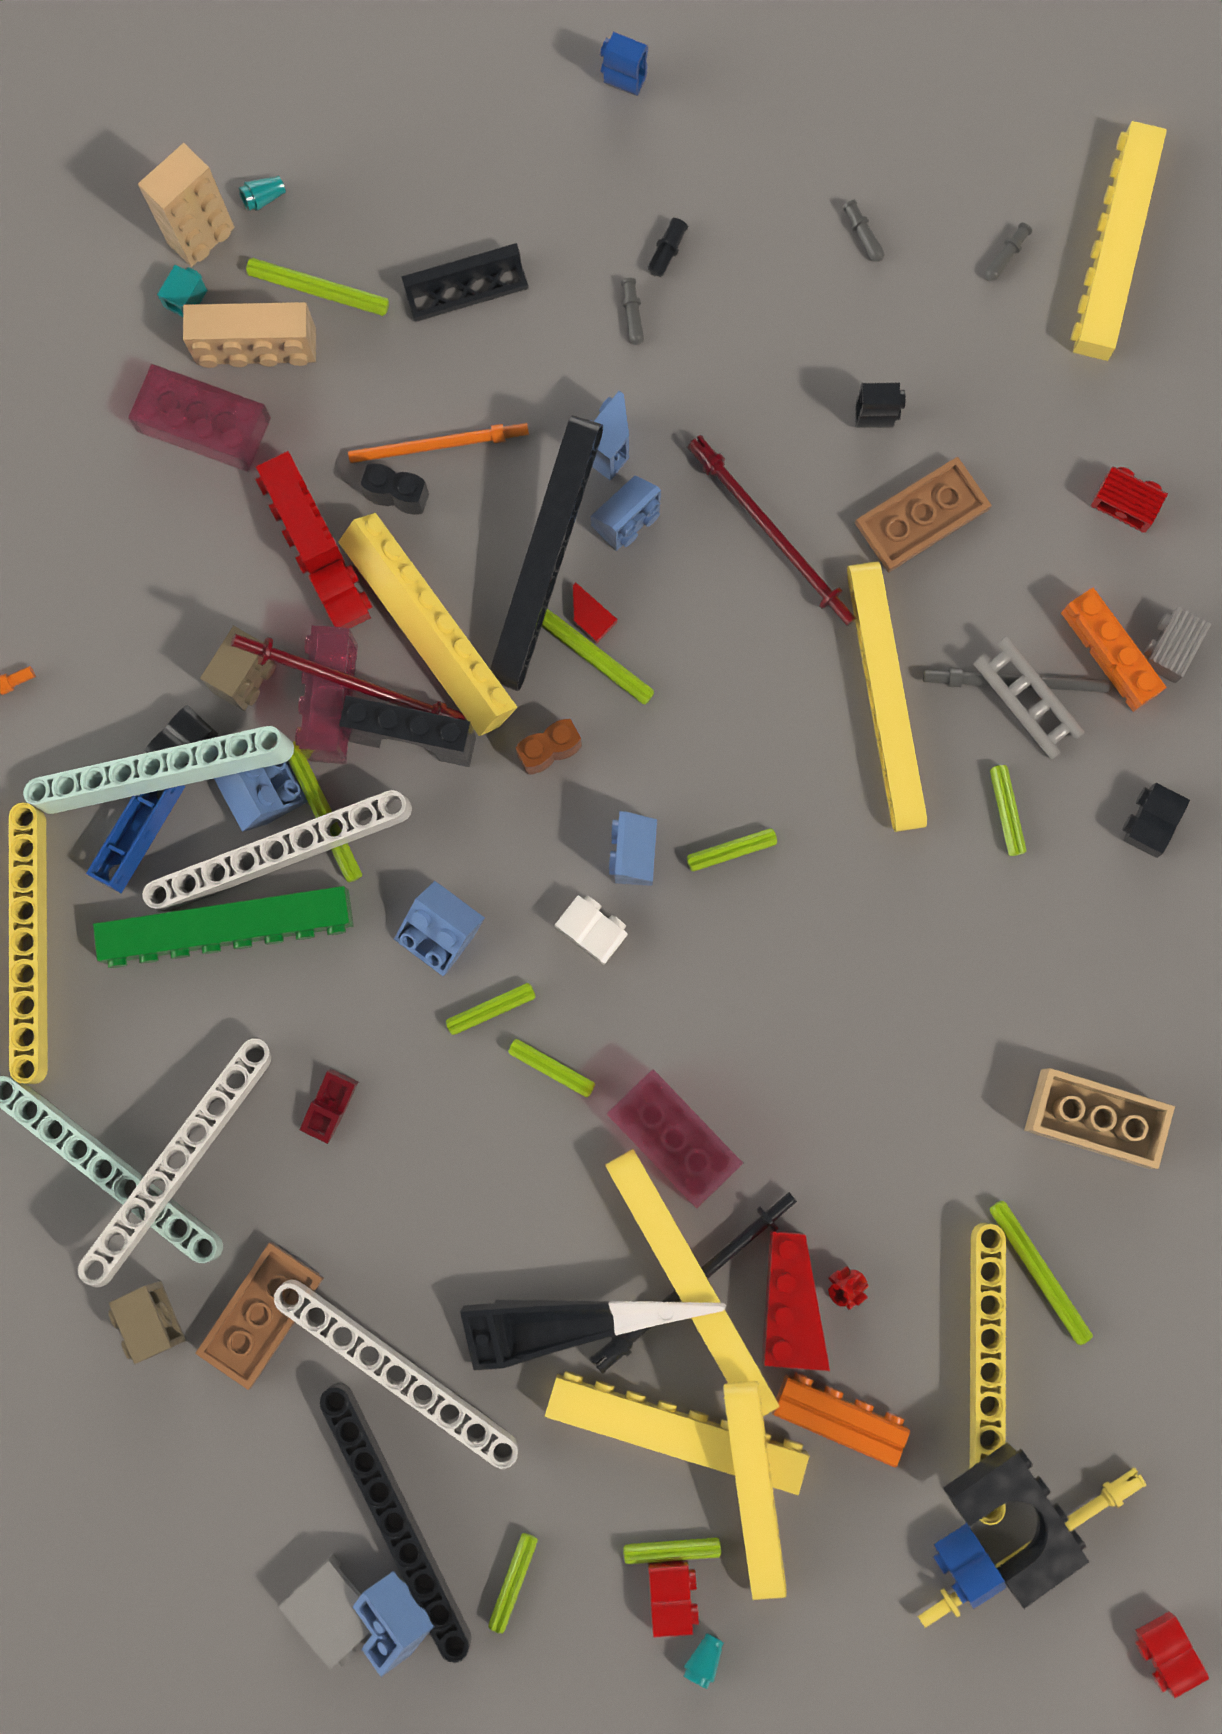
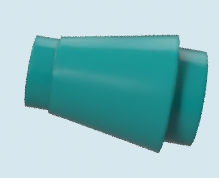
[239,176,286,211]
[684,1633,724,1689]

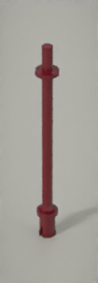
[687,435,856,626]
[231,634,467,721]

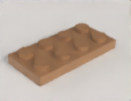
[855,456,992,573]
[195,1242,324,1390]

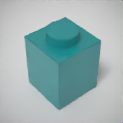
[157,265,207,317]

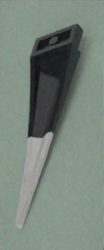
[460,1300,726,1370]

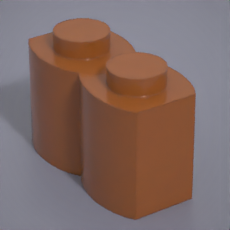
[515,719,582,774]

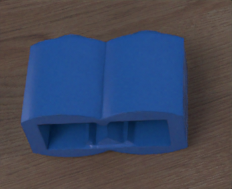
[600,32,648,96]
[933,1523,1007,1609]

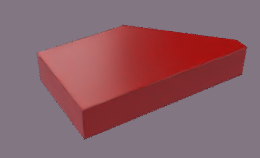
[573,582,617,644]

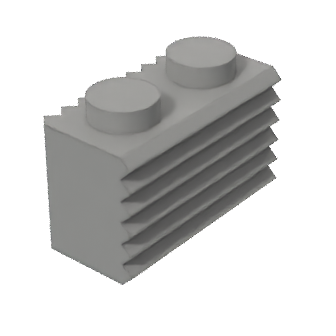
[1143,607,1211,683]

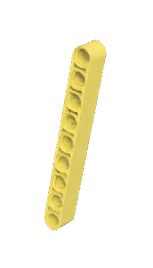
[847,561,927,832]
[9,803,48,1084]
[605,1149,780,1417]
[970,1223,1006,1525]

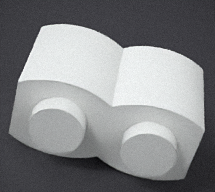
[555,895,628,965]

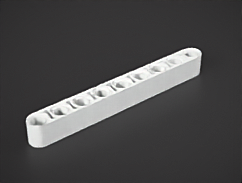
[142,790,412,911]
[78,1038,271,1287]
[274,1280,518,1469]

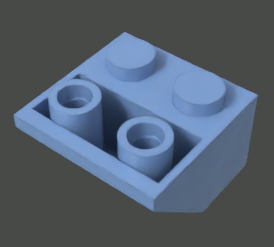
[590,391,629,481]
[591,475,661,551]
[214,761,308,832]
[609,811,657,886]
[394,881,485,977]

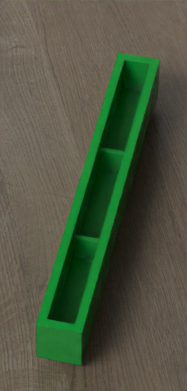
[93,886,354,968]

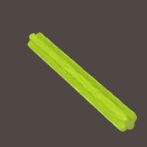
[246,258,389,316]
[542,608,654,704]
[288,741,362,883]
[990,1201,1093,1345]

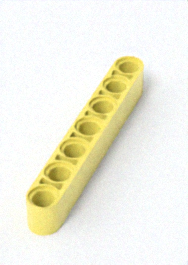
[724,1381,787,1600]

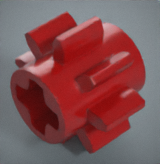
[828,1266,869,1310]

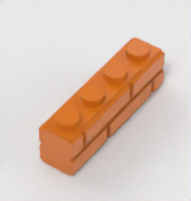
[1061,587,1167,712]
[772,1372,910,1468]

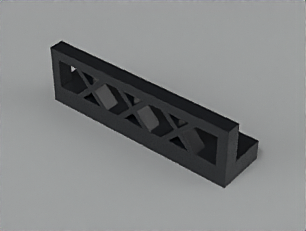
[401,243,528,322]

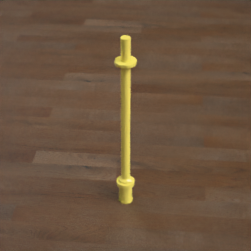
[918,1467,1147,1628]

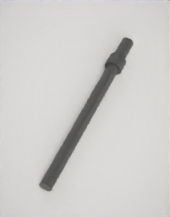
[923,668,1110,692]

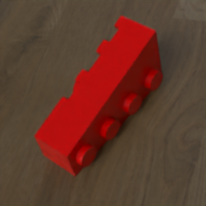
[255,451,346,574]
[762,1230,830,1371]

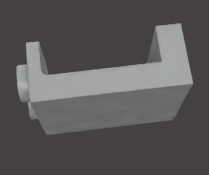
[278,1554,372,1670]

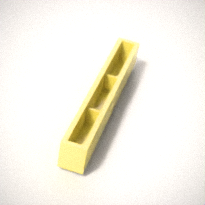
[1071,121,1167,361]
[338,513,517,736]
[545,1371,809,1495]

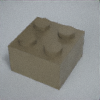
[200,625,276,711]
[109,1281,186,1365]

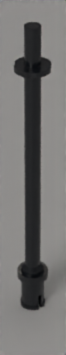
[590,1192,797,1374]

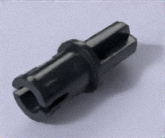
[648,218,688,277]

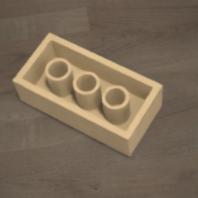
[138,143,235,267]
[183,302,316,368]
[1024,1068,1175,1169]

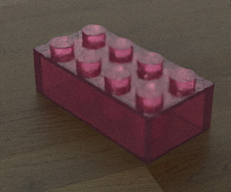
[128,364,271,472]
[295,625,358,764]
[607,1069,743,1209]

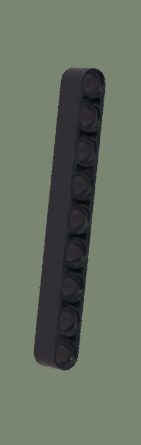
[490,415,603,691]
[319,1383,472,1663]

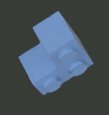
[353,1571,434,1677]

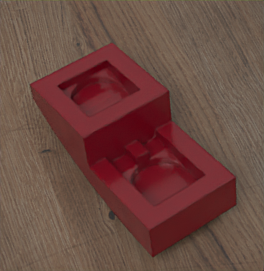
[299,1068,358,1144]

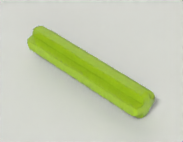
[990,765,1026,856]
[687,828,777,871]
[446,983,536,1035]
[508,1039,595,1097]
[488,1533,538,1634]
[623,1537,721,1564]

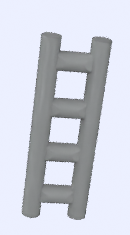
[973,636,1085,760]

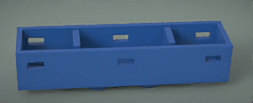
[86,770,186,894]

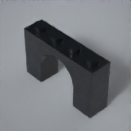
[339,695,476,767]
[942,1442,1089,1609]

